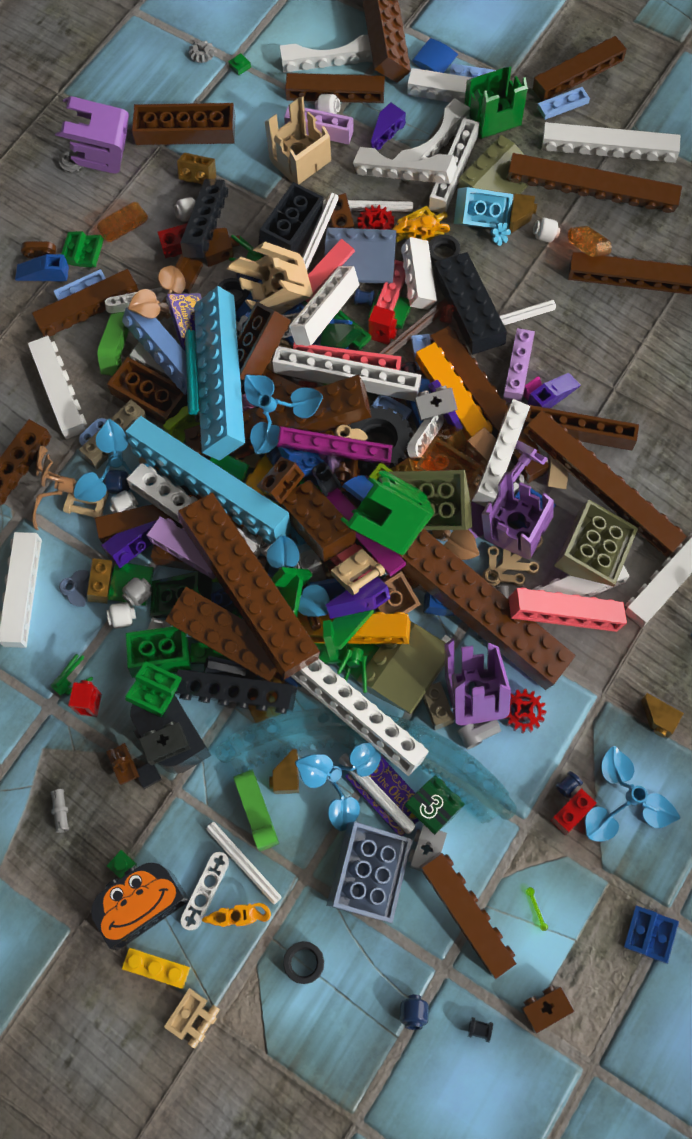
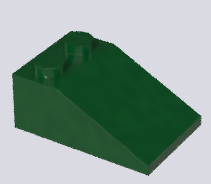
[150,571,212,618]

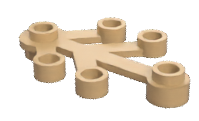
[482,536,543,587]

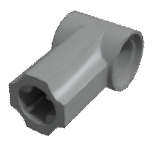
[458,720,501,749]

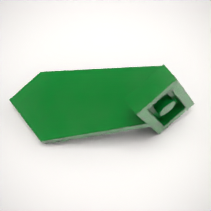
[271,567,313,617]
[323,610,374,661]

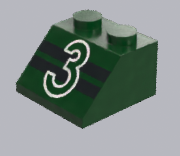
[404,775,465,835]

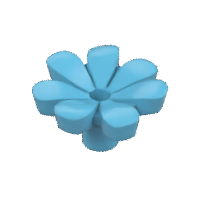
[490,223,511,246]

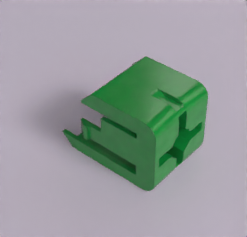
[464,66,528,139]
[341,471,434,555]

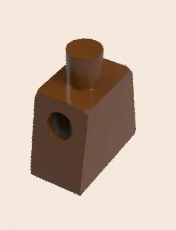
[205,228,241,267]

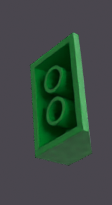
[126,626,191,678]

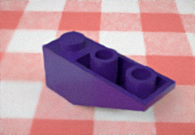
[371,102,406,150]
[528,373,581,409]
[101,520,157,568]
[325,576,390,619]

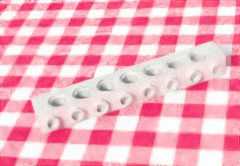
[127,463,261,558]
[291,658,429,776]

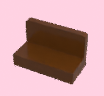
[175,254,203,294]

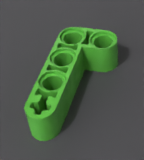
[97,311,129,375]
[233,769,280,852]

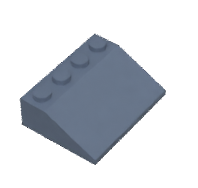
[324,228,396,284]
[326,822,412,923]

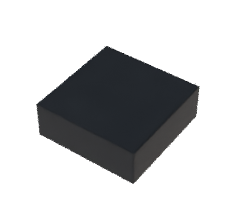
[137,763,162,789]

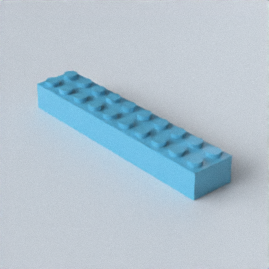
[194,286,245,461]
[126,416,292,545]

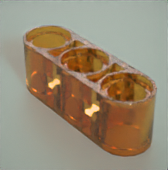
[97,202,148,242]
[567,226,612,257]

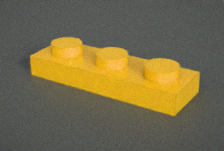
[122,948,190,989]

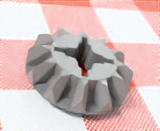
[189,40,215,63]
[59,149,84,173]

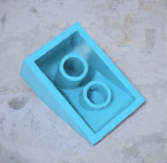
[454,187,513,229]

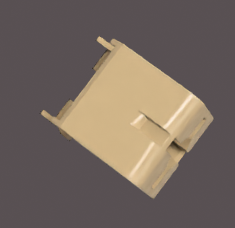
[265,96,331,184]
[227,242,313,314]

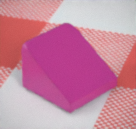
[523,376,542,400]

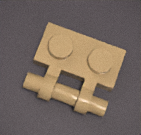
[164,988,220,1049]

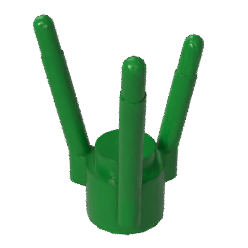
[229,235,264,262]
[337,647,367,693]
[50,654,93,696]

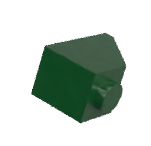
[321,324,363,349]

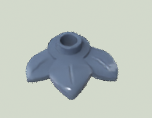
[59,570,89,607]

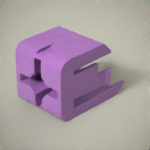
[55,96,129,174]
[482,472,554,559]
[444,638,511,725]

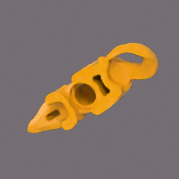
[392,215,450,239]
[202,903,271,927]

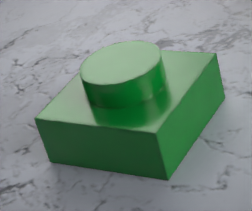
[228,53,251,75]
[107,850,137,879]

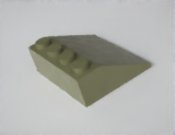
[458,135,529,202]
[389,470,472,530]
[554,500,638,587]
[357,622,455,715]

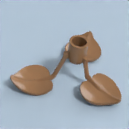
[128,265,186,321]
[32,446,75,530]
[431,529,479,560]

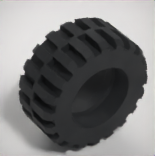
[343,406,413,476]

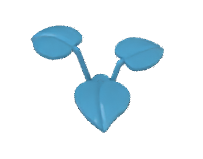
[244,375,323,455]
[74,419,160,502]
[242,536,330,620]
[295,742,381,831]
[585,746,680,842]

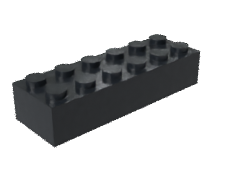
[434,252,507,355]

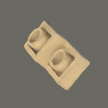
[546,456,568,489]

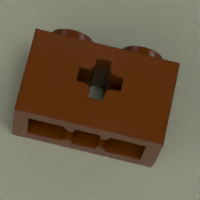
[521,985,575,1034]

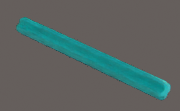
[185,329,199,415]

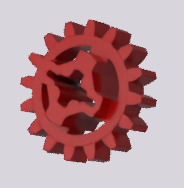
[358,205,395,230]
[503,689,547,733]

